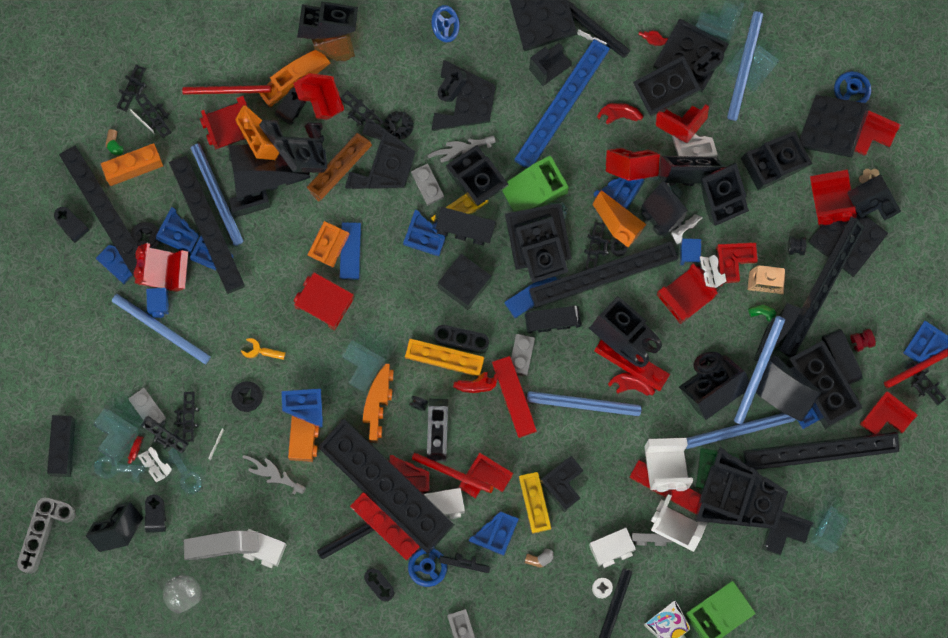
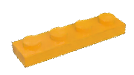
[405,339,484,377]

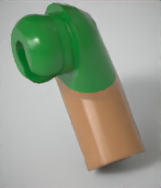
[106,129,124,156]

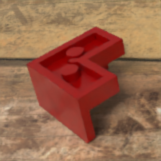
[293,73,344,120]
[656,104,709,143]
[855,111,901,156]
[606,148,660,181]
[715,243,758,286]
[860,391,918,434]
[459,453,513,499]

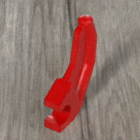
[597,103,644,124]
[453,372,498,393]
[608,373,655,396]

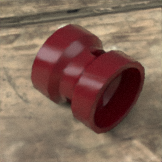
[850,328,876,352]

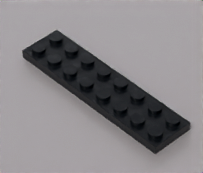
[318,418,455,554]

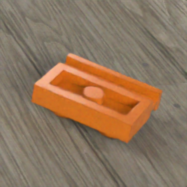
[308,221,350,268]

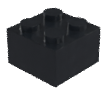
[438,254,491,310]

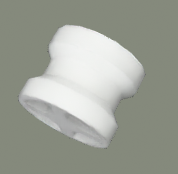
[592,578,613,599]

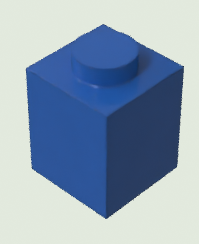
[146,288,169,318]

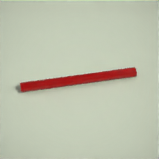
[182,85,272,95]
[884,348,948,389]
[412,453,494,493]

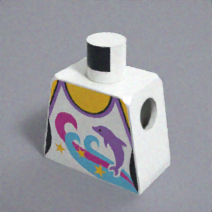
[644,601,690,638]

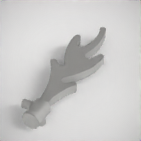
[428,135,496,162]
[242,455,306,495]

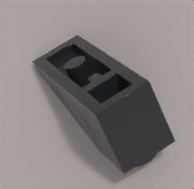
[427,398,448,462]

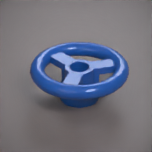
[431,5,460,43]
[834,71,871,103]
[408,549,447,587]

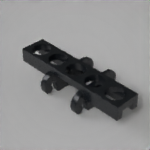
[117,64,147,112]
[340,90,384,127]
[135,93,172,139]
[584,222,611,270]
[905,360,946,406]
[174,392,199,442]
[141,416,189,453]
[439,552,490,573]

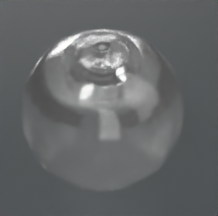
[162,575,202,614]

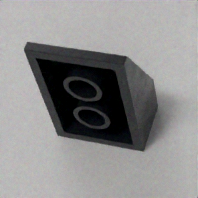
[641,181,688,238]

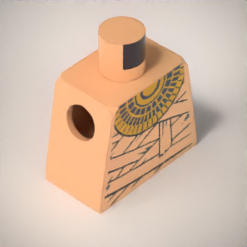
[747,265,785,294]

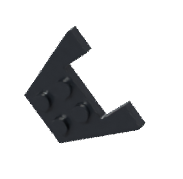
[432,60,496,131]
[345,118,416,189]
[259,120,327,173]

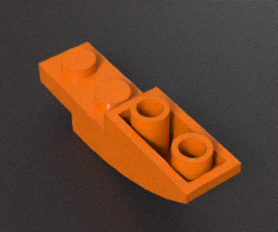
[259,48,330,108]
[363,364,394,443]

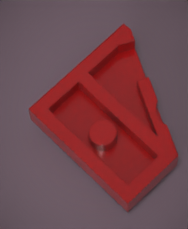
[390,455,430,492]

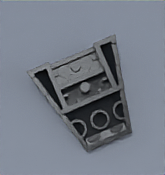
[227,144,310,201]
[695,447,788,529]

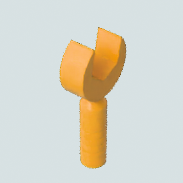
[241,338,286,360]

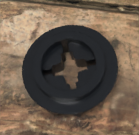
[384,110,414,140]
[130,222,160,249]
[693,351,724,377]
[231,381,263,412]

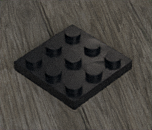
[510,0,578,51]
[653,19,729,93]
[800,95,870,158]
[505,203,572,270]
[808,211,888,277]

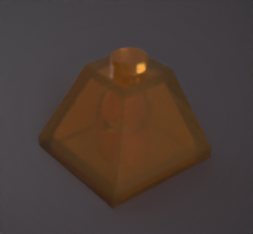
[311,34,355,61]

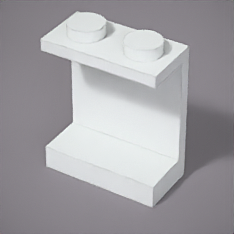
[644,438,693,492]
[651,494,708,552]

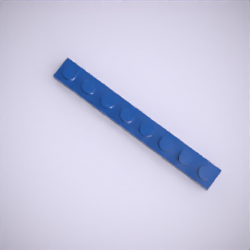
[514,39,610,169]

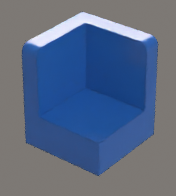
[680,239,701,265]

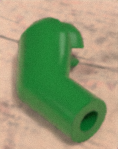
[748,304,777,322]

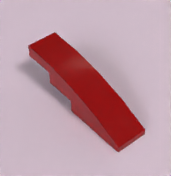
[492,356,537,438]

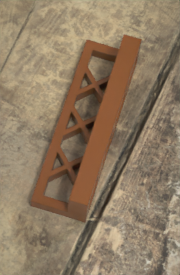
[307,133,372,202]

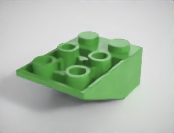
[502,155,569,212]
[684,581,756,638]

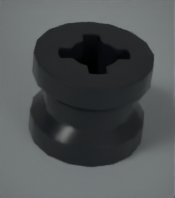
[788,236,806,256]

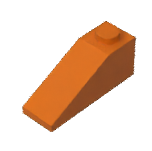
[235,106,279,160]
[593,190,646,247]

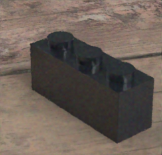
[432,206,496,246]
[47,415,75,477]

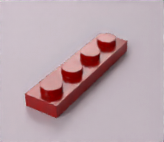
[594,339,670,391]
[629,460,701,515]
[350,492,420,561]

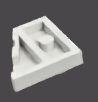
[672,134,717,157]

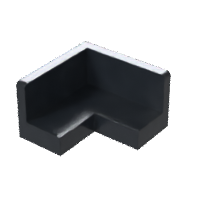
[529,43,572,86]
[847,174,901,221]
[229,190,270,218]
[540,456,584,513]
[86,502,143,552]
[762,511,814,555]

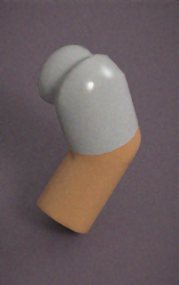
[525,549,553,568]

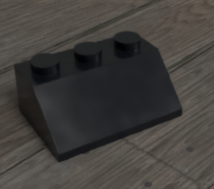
[659,156,726,186]
[679,355,750,420]

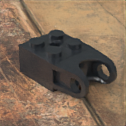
[589,296,662,367]

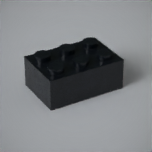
[633,56,701,117]

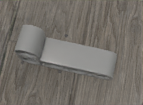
[17,498,76,574]
[183,531,259,560]

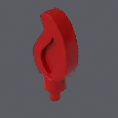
[638,31,668,46]
[128,435,144,464]

